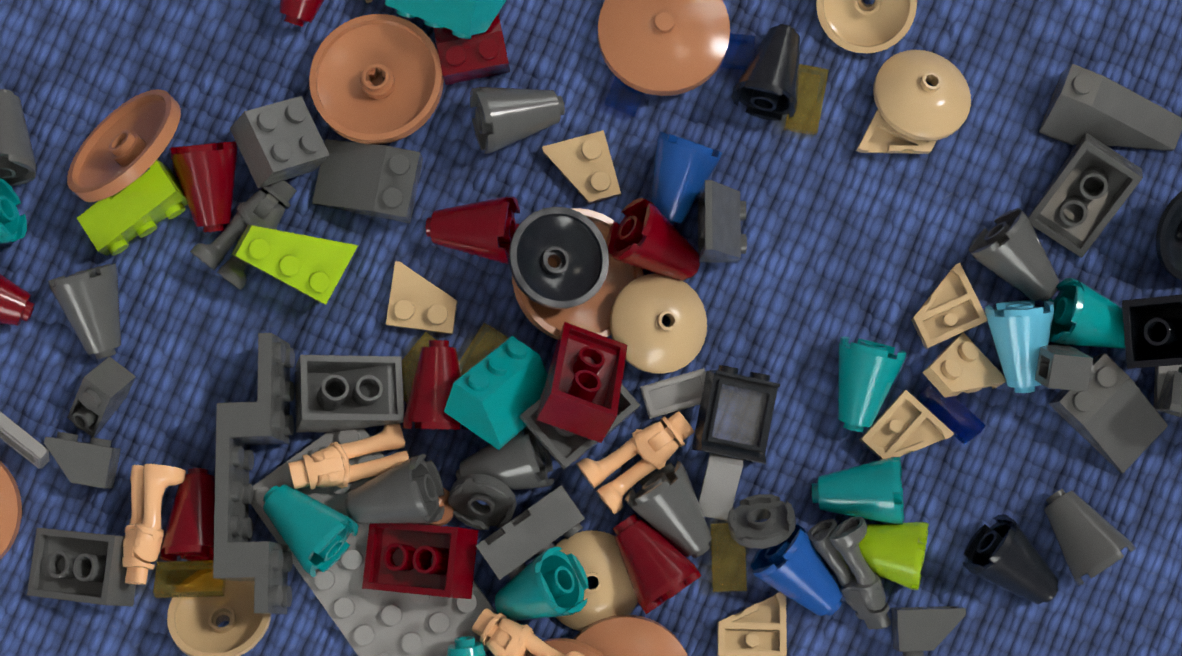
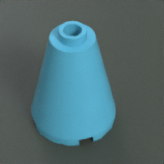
[985,300,1054,393]

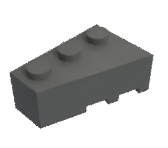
[476,485,585,580]

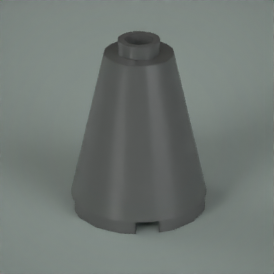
[470,87,565,154]
[0,89,37,186]
[969,208,1059,301]
[48,263,121,359]
[456,426,554,490]
[345,454,445,524]
[625,461,712,558]
[1044,489,1136,586]

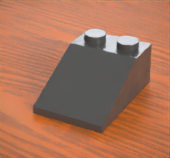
[1028,133,1143,258]
[312,139,423,224]
[698,180,747,263]
[1048,353,1168,474]
[295,355,404,433]
[519,385,640,469]
[27,528,136,607]

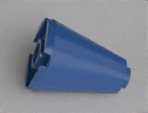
[651,131,722,225]
[750,523,843,616]

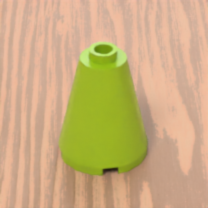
[845,522,929,591]

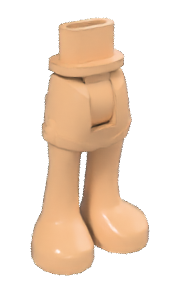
[576,411,695,515]
[288,423,409,490]
[122,464,186,585]
[472,608,584,656]

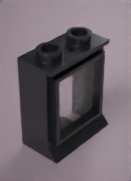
[691,365,780,464]

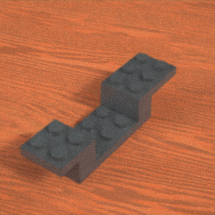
[213,333,295,615]

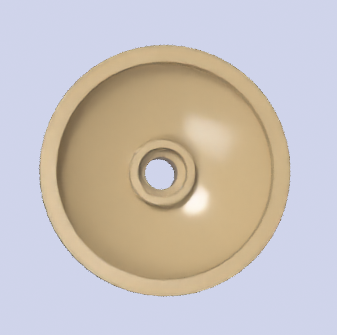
[816,0,917,54]
[873,50,971,141]
[610,273,707,374]
[555,530,638,631]
[167,567,271,656]

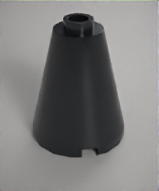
[731,24,800,121]
[963,514,1058,604]

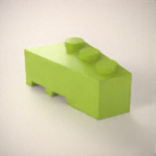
[77,159,188,256]
[231,225,359,305]

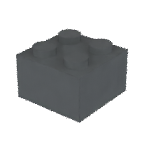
[230,96,330,188]

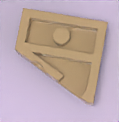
[542,130,621,204]
[859,390,954,460]

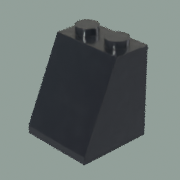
[1122,294,1182,369]

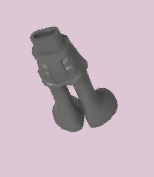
[190,180,297,290]
[807,516,891,629]

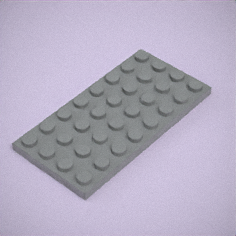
[251,428,498,656]

